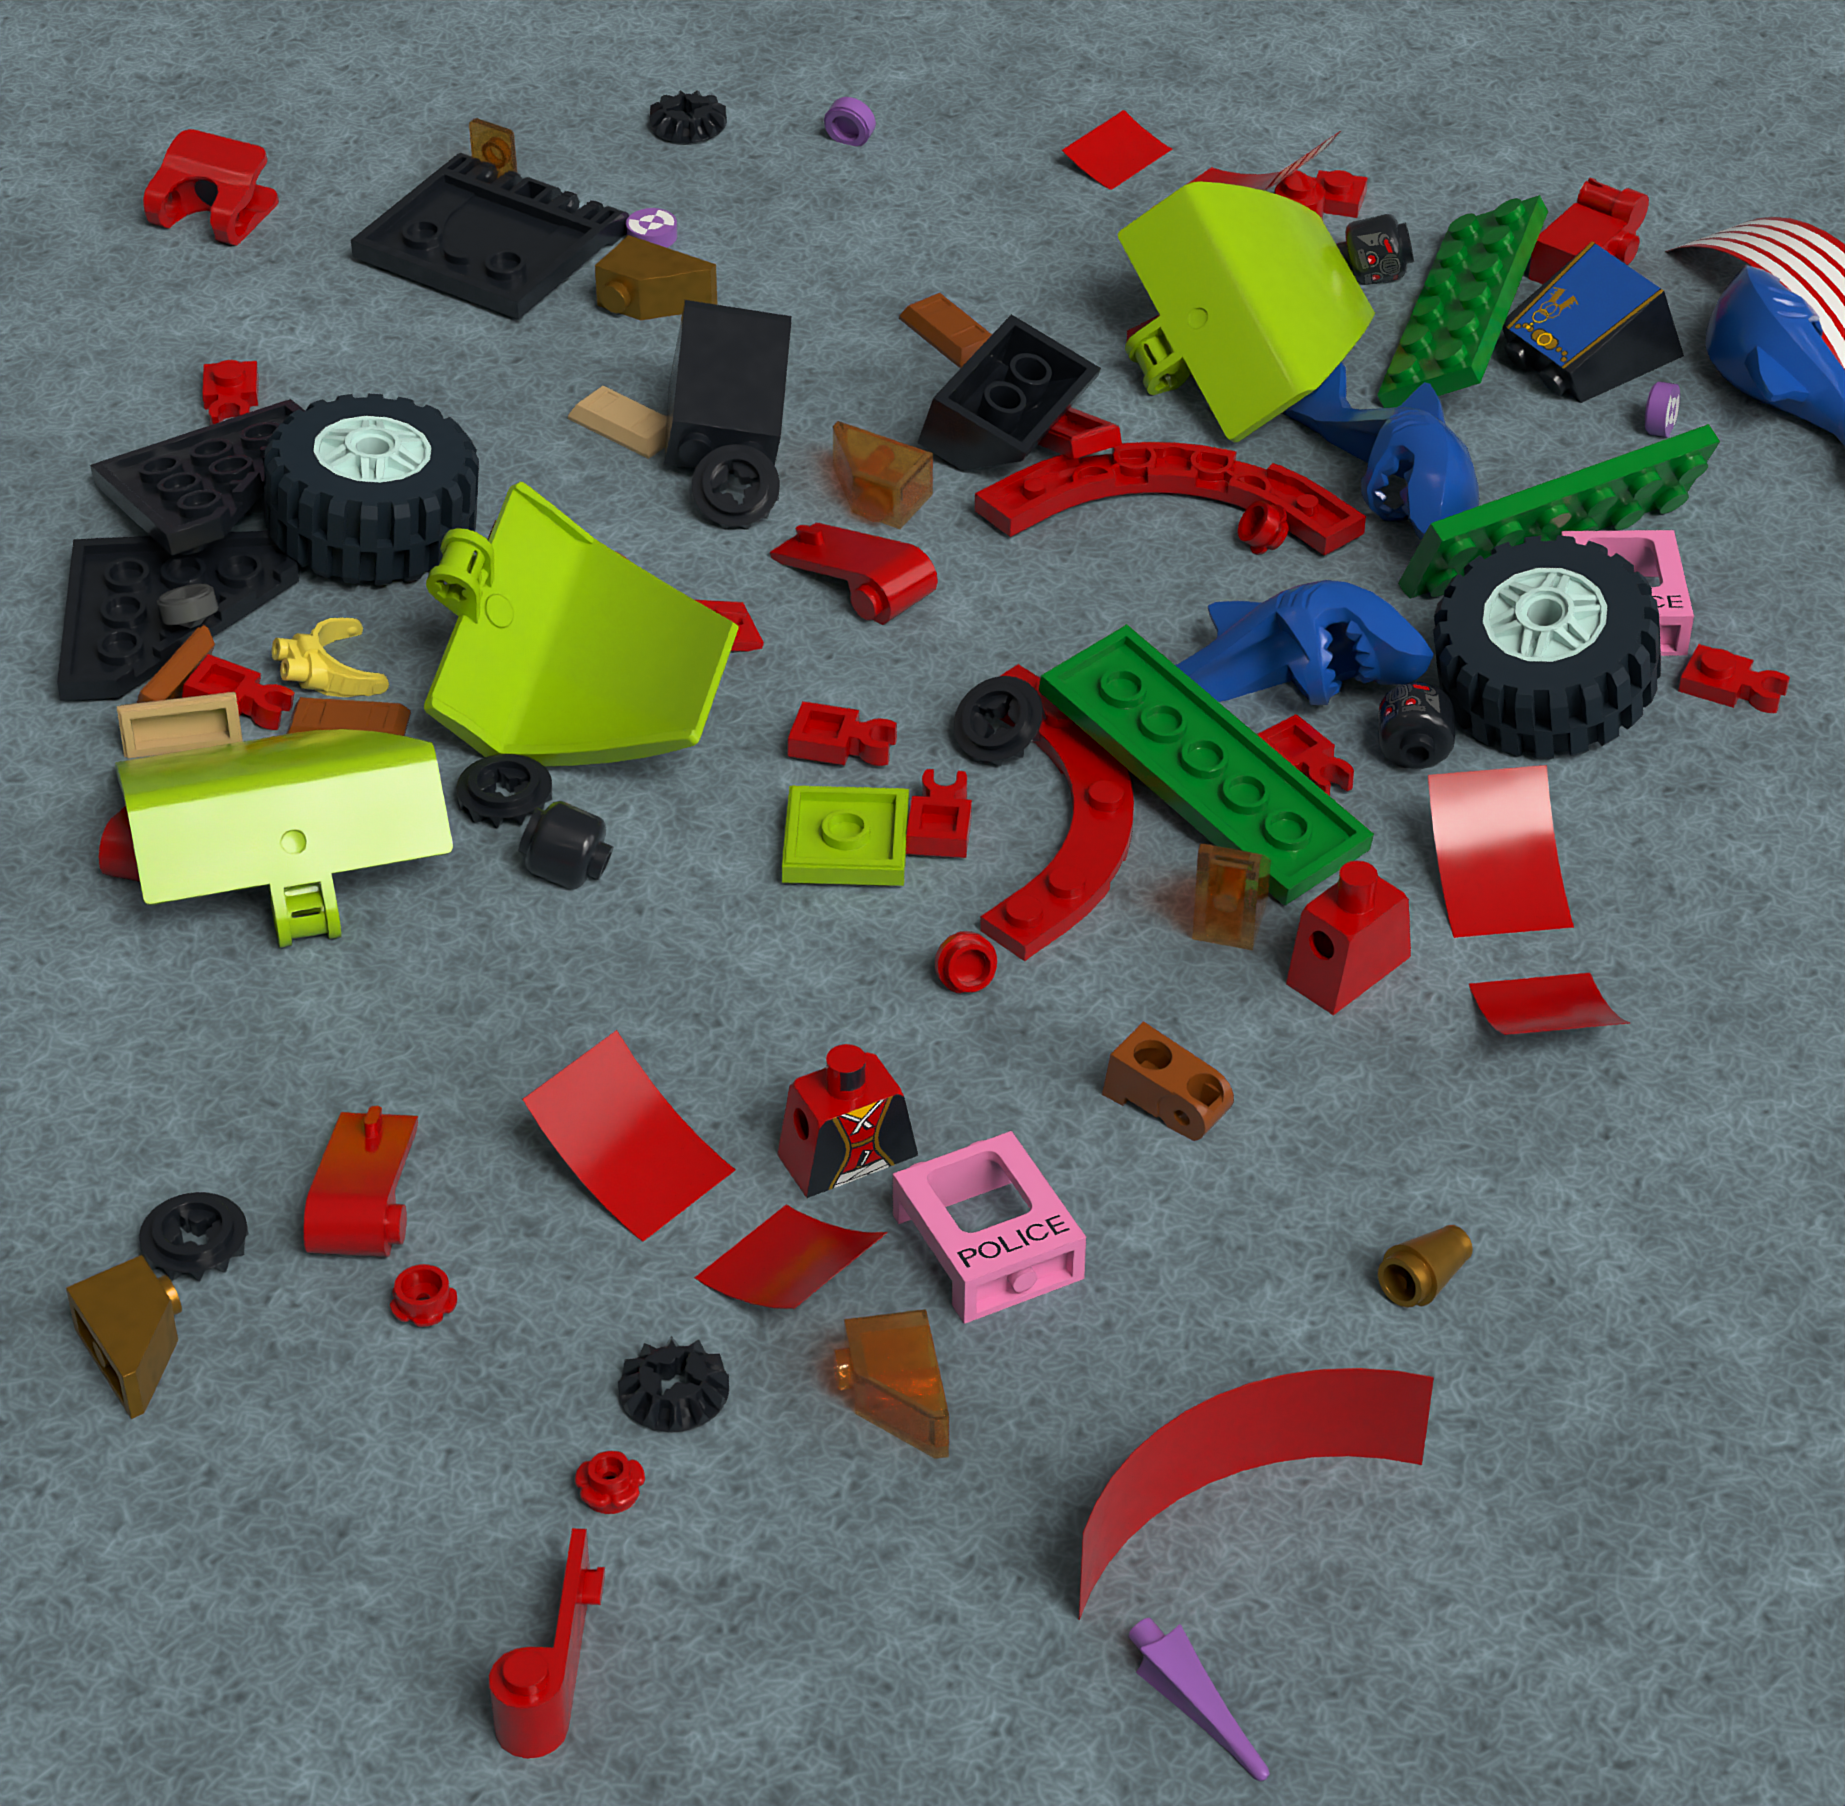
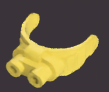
[271,618,389,697]

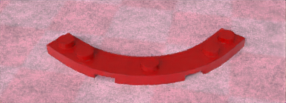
[975,442,1366,556]
[980,664,1134,961]

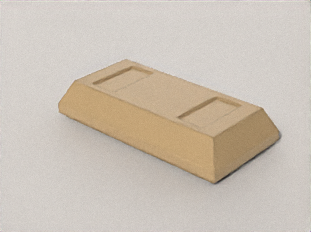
[568,386,667,459]
[117,692,243,758]

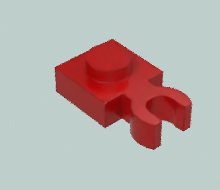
[1281,170,1368,218]
[203,360,259,425]
[1678,644,1790,713]
[182,654,295,730]
[788,701,897,766]
[1257,714,1354,796]
[906,769,972,858]

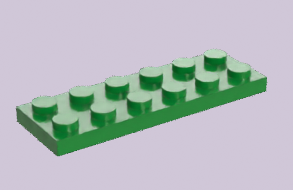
[1377,195,1548,408]
[1398,424,1720,599]
[1039,624,1374,906]

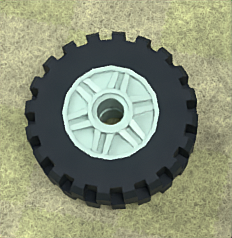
[264,393,479,585]
[1433,535,1661,759]

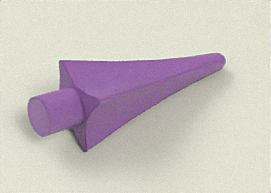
[1128,1618,1270,1781]

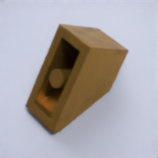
[595,235,717,321]
[66,1255,182,1419]

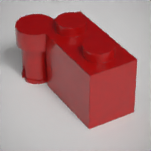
[1529,178,1649,285]

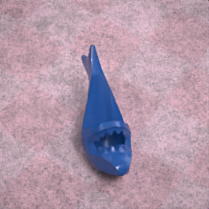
[1705,265,1845,446]
[1282,361,1480,540]
[1174,580,1434,705]

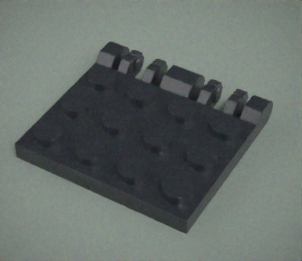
[351,153,629,319]

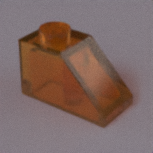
[832,421,933,529]
[1192,843,1271,950]
[833,1309,949,1459]

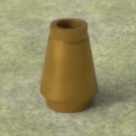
[1378,1225,1473,1307]

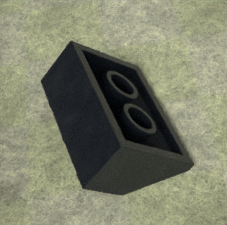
[917,314,1101,471]

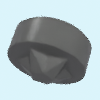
[157,584,219,628]

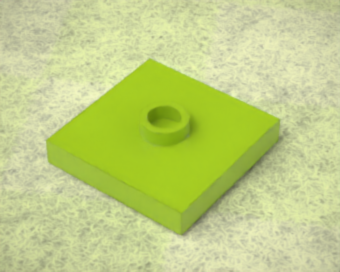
[782,785,909,886]

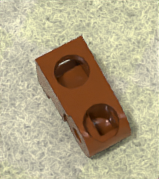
[1102,1021,1234,1141]

